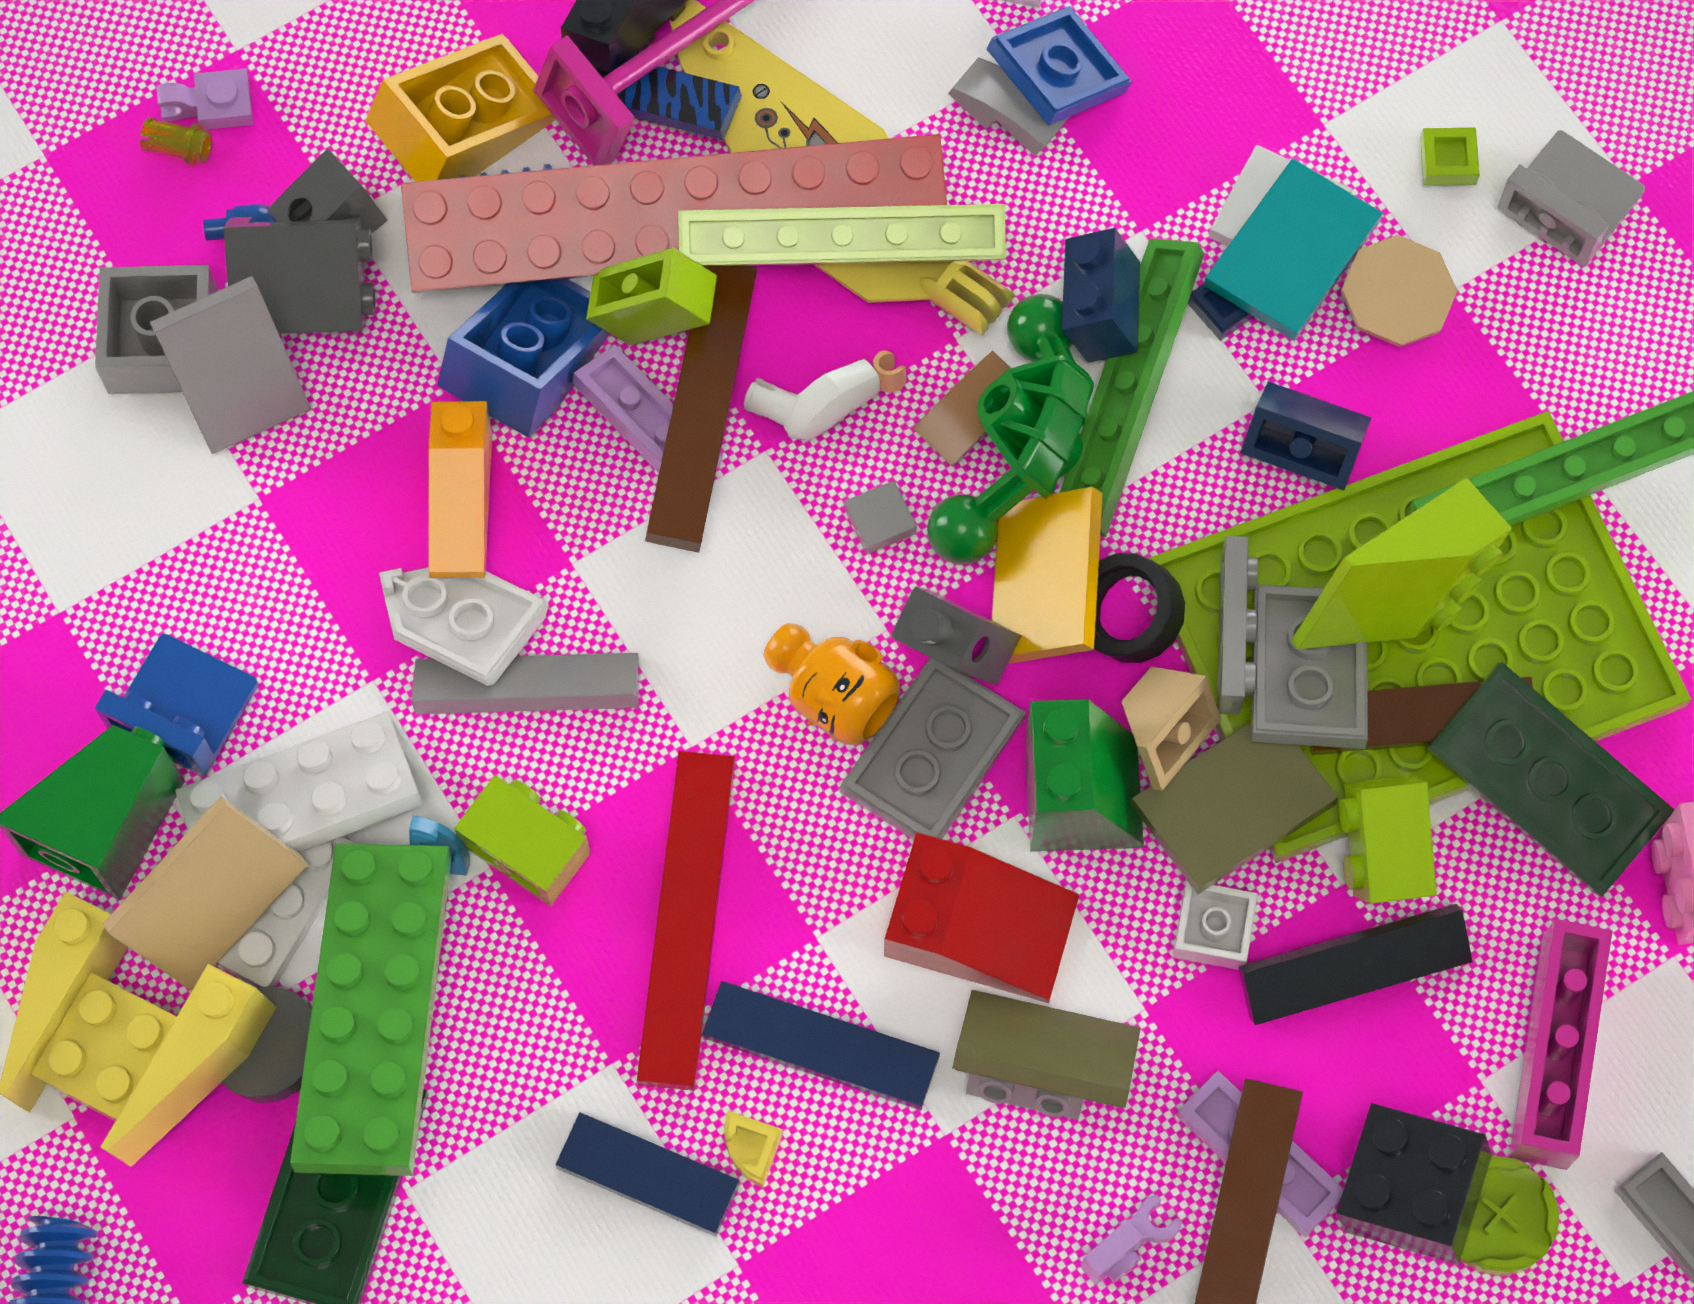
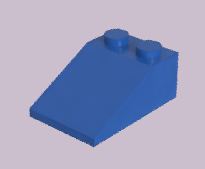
[437,279,610,438]

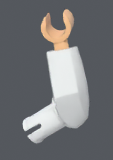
[744,350,907,440]

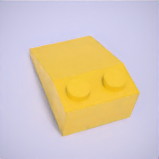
[365,33,556,182]

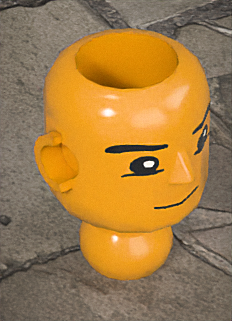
[763,623,900,745]

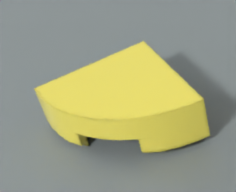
[724,1111,783,1188]

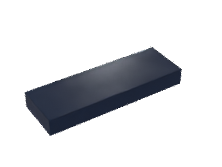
[555,1112,740,1237]

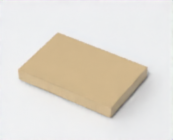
[103,796,308,991]

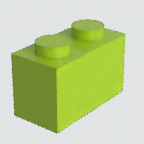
[586,247,717,346]
[454,775,591,907]
[1338,775,1437,904]

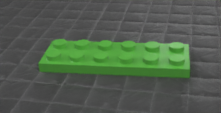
[290,844,452,1176]

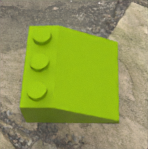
[1291,477,1512,649]

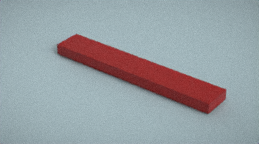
[636,751,735,1091]

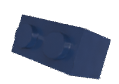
[1062,228,1140,363]
[1240,381,1371,490]

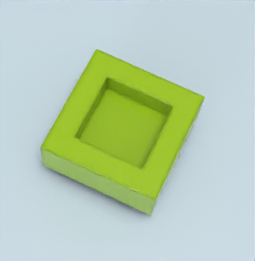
[1420,127,1480,185]

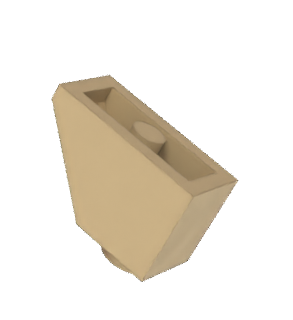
[1121,666,1222,791]

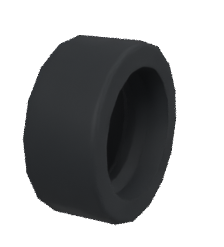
[1094,553,1185,663]

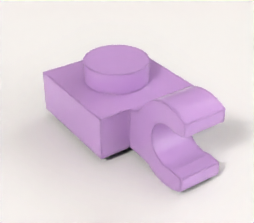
[157,68,253,130]
[1080,1195,1182,1285]

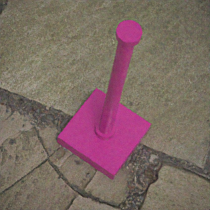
[533,0,755,165]

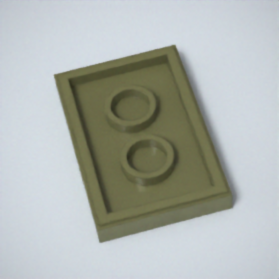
[1131,722,1338,895]
[952,990,1141,1108]

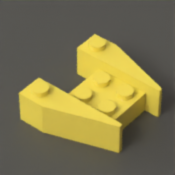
[0,891,277,1167]

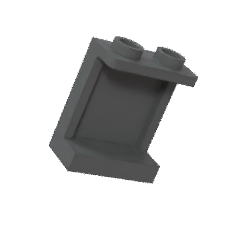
[224,215,376,334]

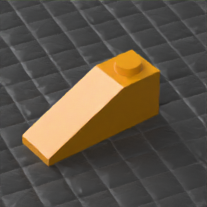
[429,401,493,578]

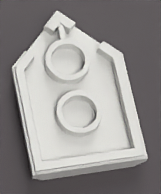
[379,567,549,686]

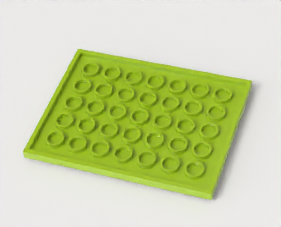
[1148,411,1691,863]

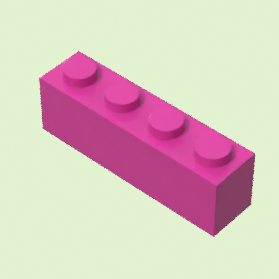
[1509,919,1613,1170]

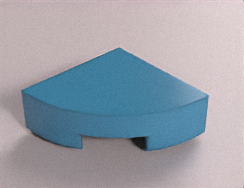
[409,815,470,876]

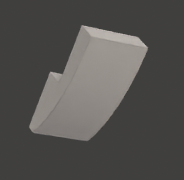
[948,57,1069,156]

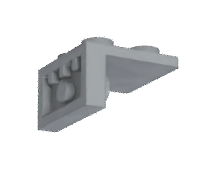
[1497,130,1645,268]

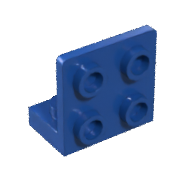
[94,634,259,777]

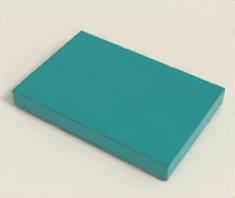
[1204,158,1383,342]

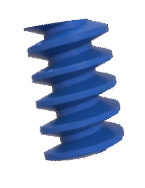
[7,1216,98,1304]

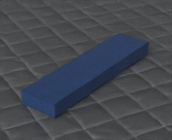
[702,981,940,1111]

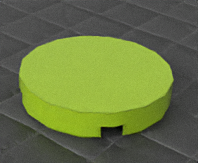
[1460,1156,1560,1276]

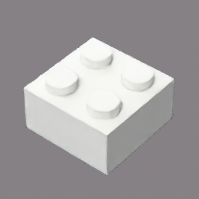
[1172,881,1258,970]

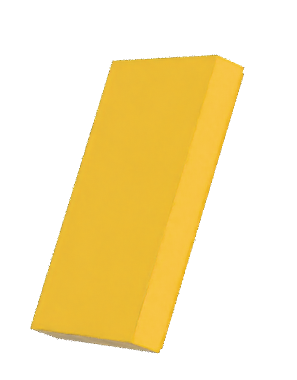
[992,487,1103,664]

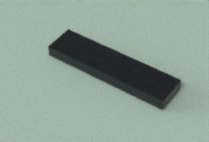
[1238,904,1473,1025]

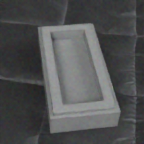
[1614,1152,1694,1283]

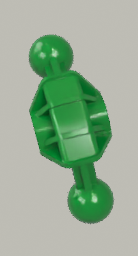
[927,294,1094,565]

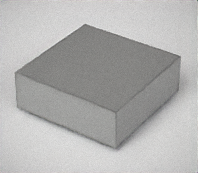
[844,481,917,555]

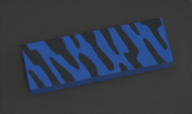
[617,66,742,140]

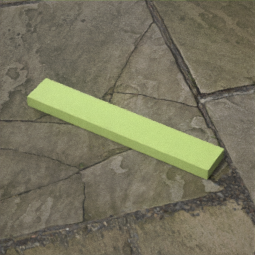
[678,204,1006,267]

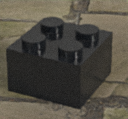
[1336,1103,1492,1265]

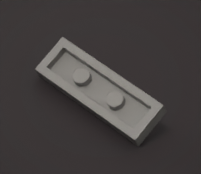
[1217,536,1258,715]

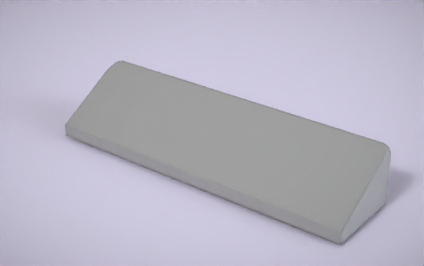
[412,653,639,714]

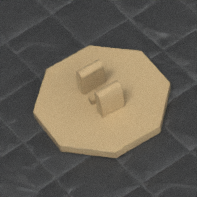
[1341,235,1458,347]

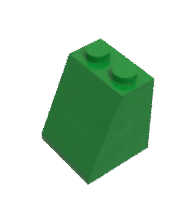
[1025,699,1144,852]
[0,725,184,900]

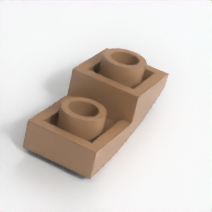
[913,350,1011,466]

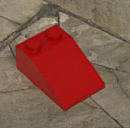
[884,832,1080,1004]

